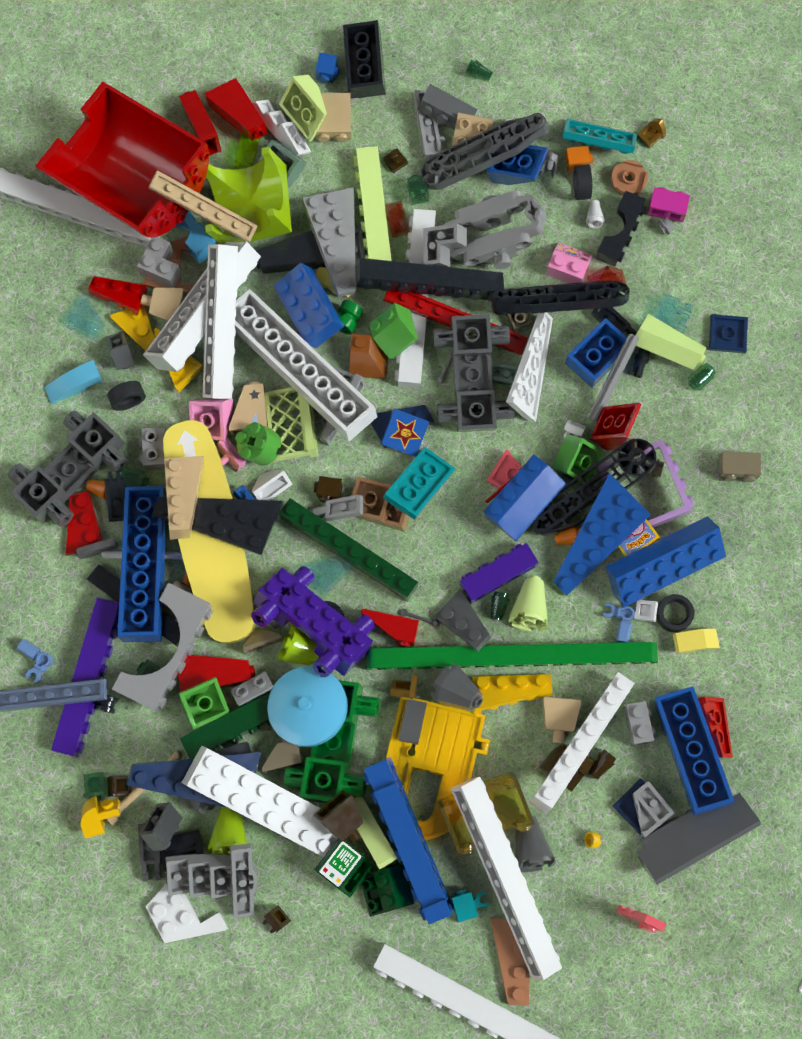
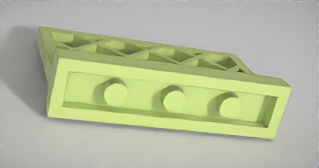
[265,387,319,462]

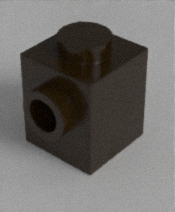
[314,476,343,503]

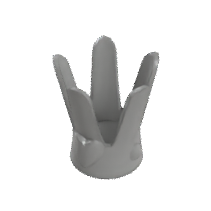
[539,152,558,179]

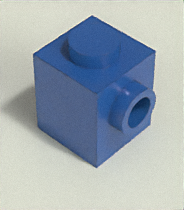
[315,53,339,84]

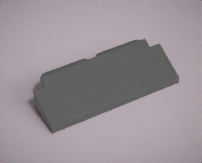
[636,792,761,885]

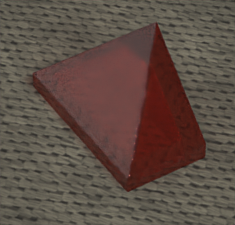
[385,201,410,238]
[587,266,627,285]

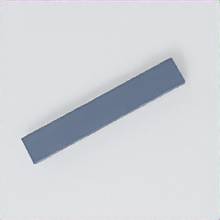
[0,679,107,712]

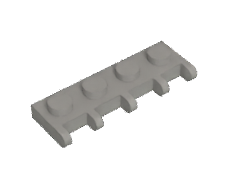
[413,90,446,158]

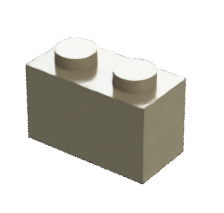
[719,451,761,482]

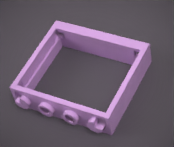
[598,439,695,528]

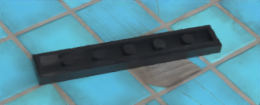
[87,564,180,647]

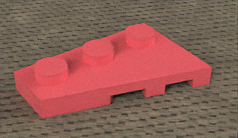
[617,905,666,933]

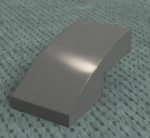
[399,699,427,745]

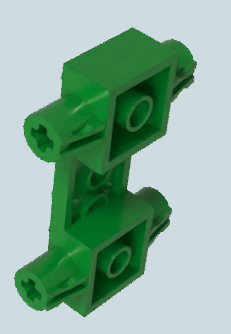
[284,680,380,803]

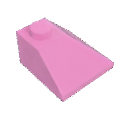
[189,398,234,440]

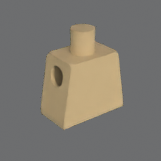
[141,288,188,321]
[542,697,581,744]

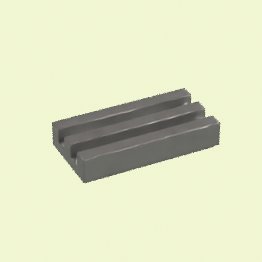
[76,538,118,559]

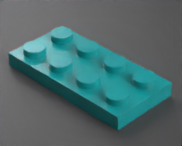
[562,118,637,154]
[383,447,456,520]

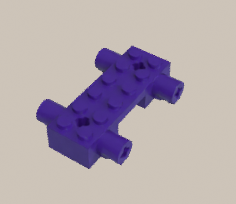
[251,566,375,677]

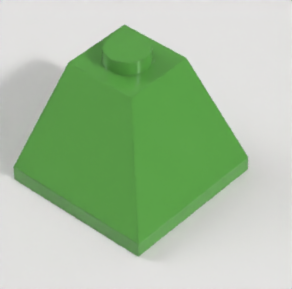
[179,677,230,729]

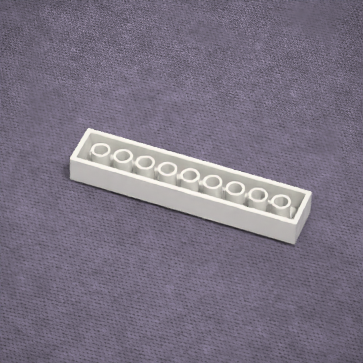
[235,289,377,441]

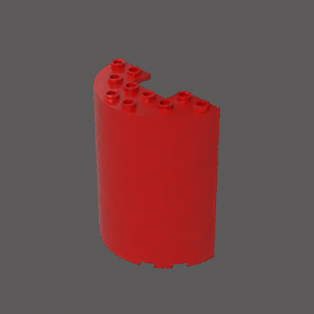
[35,81,210,238]

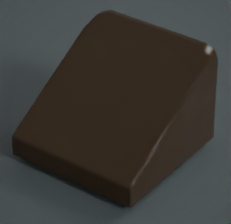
[107,775,132,797]

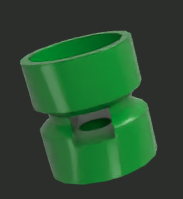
[337,299,364,335]

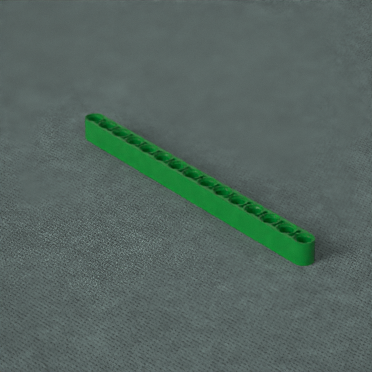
[366,642,658,670]

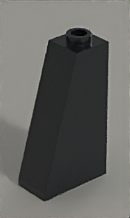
[256,230,326,274]

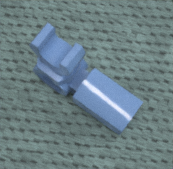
[603,603,635,643]
[17,639,53,683]

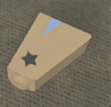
[229,382,268,435]

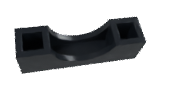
[595,191,646,267]

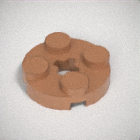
[611,160,648,195]

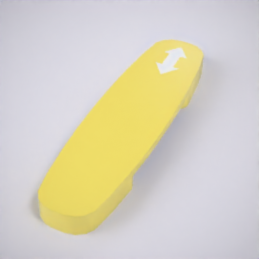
[163,420,256,644]

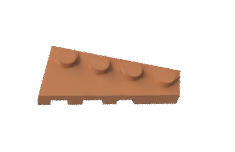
[490,918,530,1006]

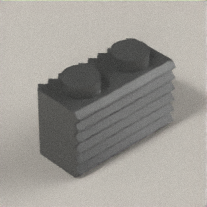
[139,802,183,851]

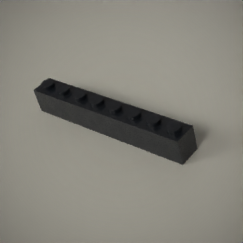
[355,258,504,302]

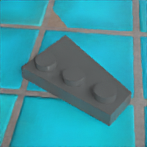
[435,589,491,652]

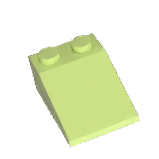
[279,75,327,142]

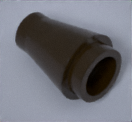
[589,749,616,780]

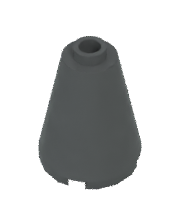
[515,813,556,873]

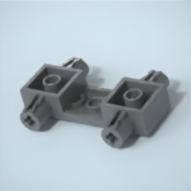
[433,314,515,432]
[8,411,129,527]

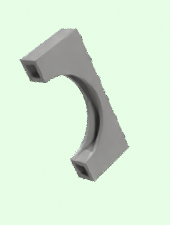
[112,583,213,712]

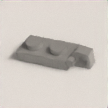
[313,495,363,521]

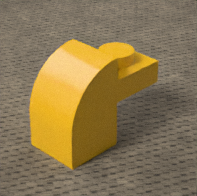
[81,796,120,839]

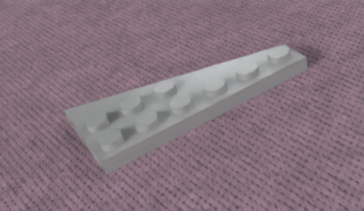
[302,187,356,297]

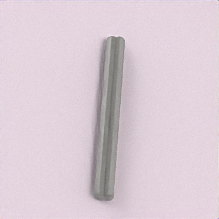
[588,334,639,421]

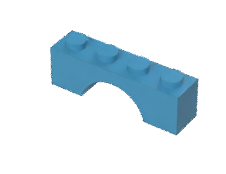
[174,211,216,264]

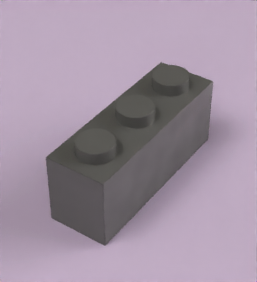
[417,84,478,130]

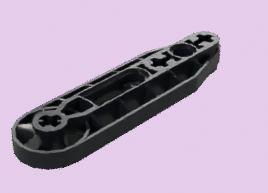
[491,281,630,315]
[533,438,657,536]

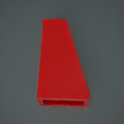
[204,78,267,141]
[179,90,222,156]
[178,655,256,692]

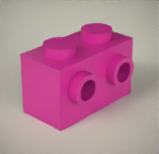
[647,187,690,223]

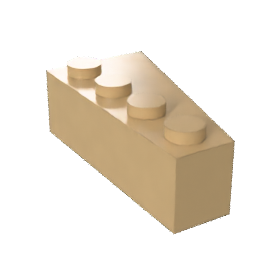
[164,456,204,540]

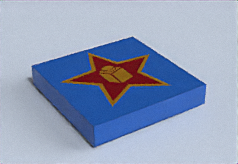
[380,408,429,457]

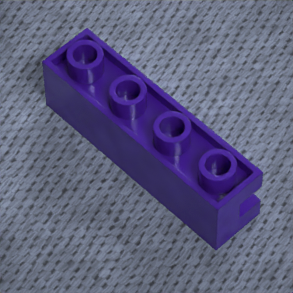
[459,543,539,604]

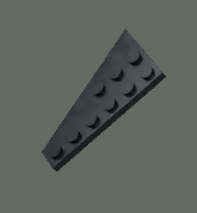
[152,497,283,556]

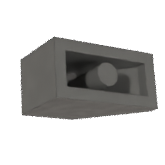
[106,331,135,370]

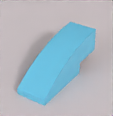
[45,360,103,404]

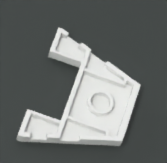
[146,883,229,943]

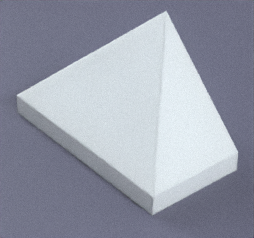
[252,469,293,500]

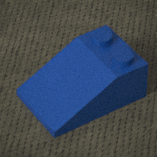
[486,145,548,185]

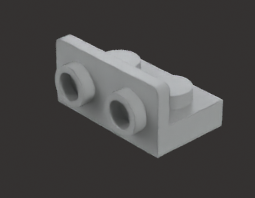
[230,671,273,707]

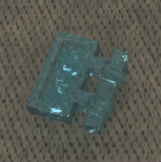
[655,294,693,334]

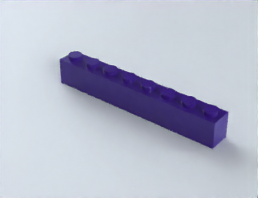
[51,597,119,758]

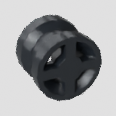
[95,695,119,714]

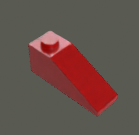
[361,608,419,648]

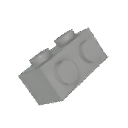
[139,427,166,470]
[623,701,656,746]

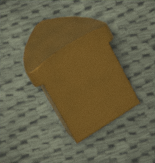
[637,118,666,148]
[390,674,418,699]

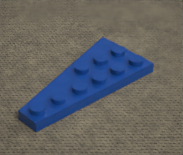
[553,473,651,596]

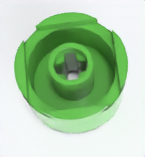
[235,422,281,466]

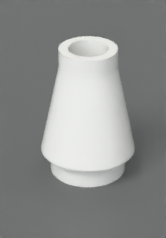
[586,200,604,229]

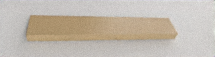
[148,171,257,243]

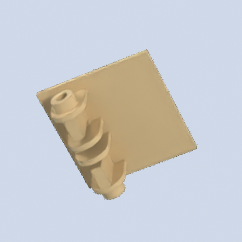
[452,113,494,146]

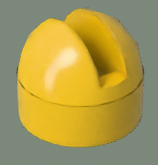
[584,832,602,848]

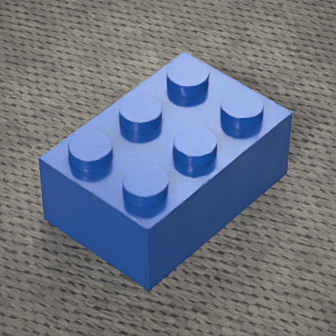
[565,318,627,388]

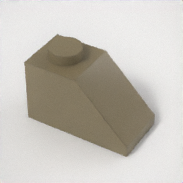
[262,739,303,773]

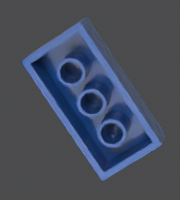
[273,263,344,348]

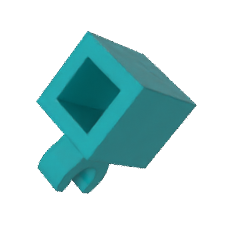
[451,889,490,922]

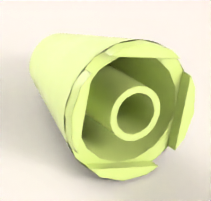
[508,576,548,632]

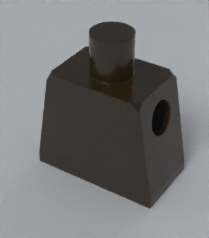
[313,790,363,842]

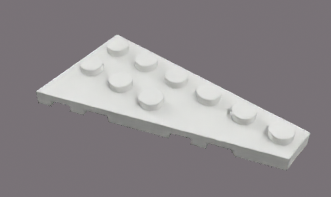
[506,312,553,422]

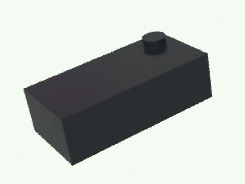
[343,20,386,99]

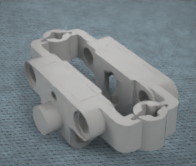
[444,190,547,269]

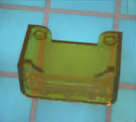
[438,772,535,855]

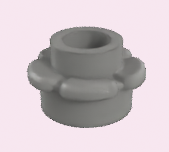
[658,217,674,234]

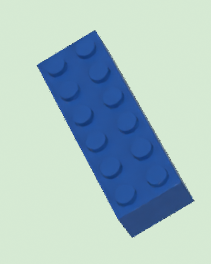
[605,516,726,607]
[653,686,735,817]

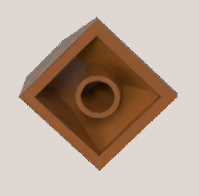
[349,334,388,379]

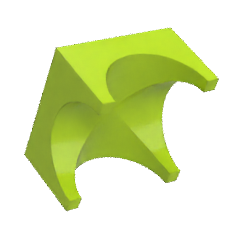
[205,146,292,245]

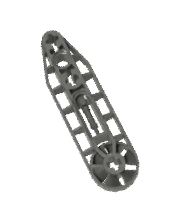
[421,113,549,190]

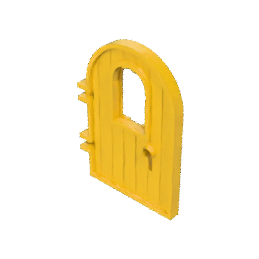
[379,697,490,840]

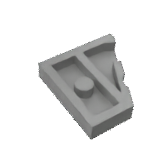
[632,781,674,838]

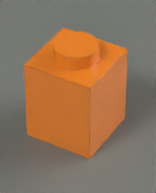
[565,146,593,172]

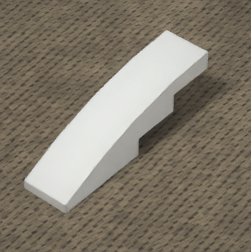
[253,99,311,156]

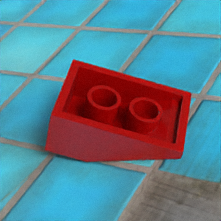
[590,403,642,450]

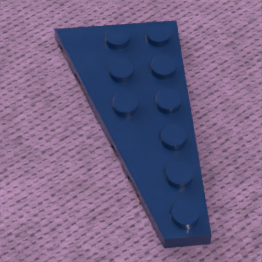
[126,751,261,808]

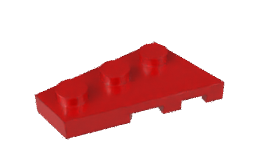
[88,276,148,316]
[66,491,103,556]
[698,697,733,758]

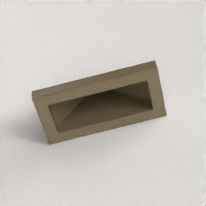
[243,627,282,654]

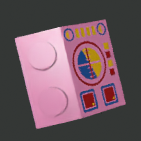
[546,243,593,283]

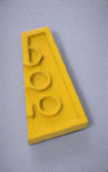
[472,674,552,714]

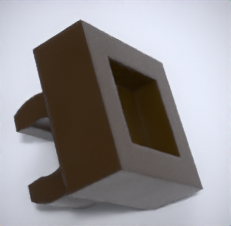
[383,148,408,174]
[263,905,291,933]

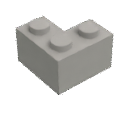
[423,224,467,267]
[137,237,181,288]

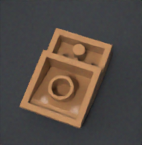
[352,477,409,532]

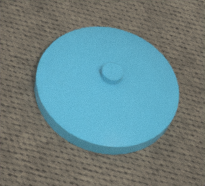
[267,666,348,747]

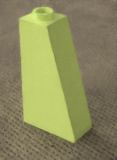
[635,314,706,370]
[352,796,398,870]

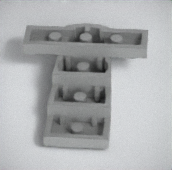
[165,843,258,918]

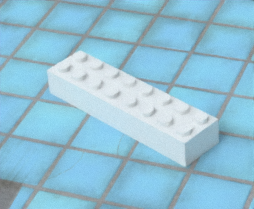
[143,241,261,372]
[181,745,338,857]

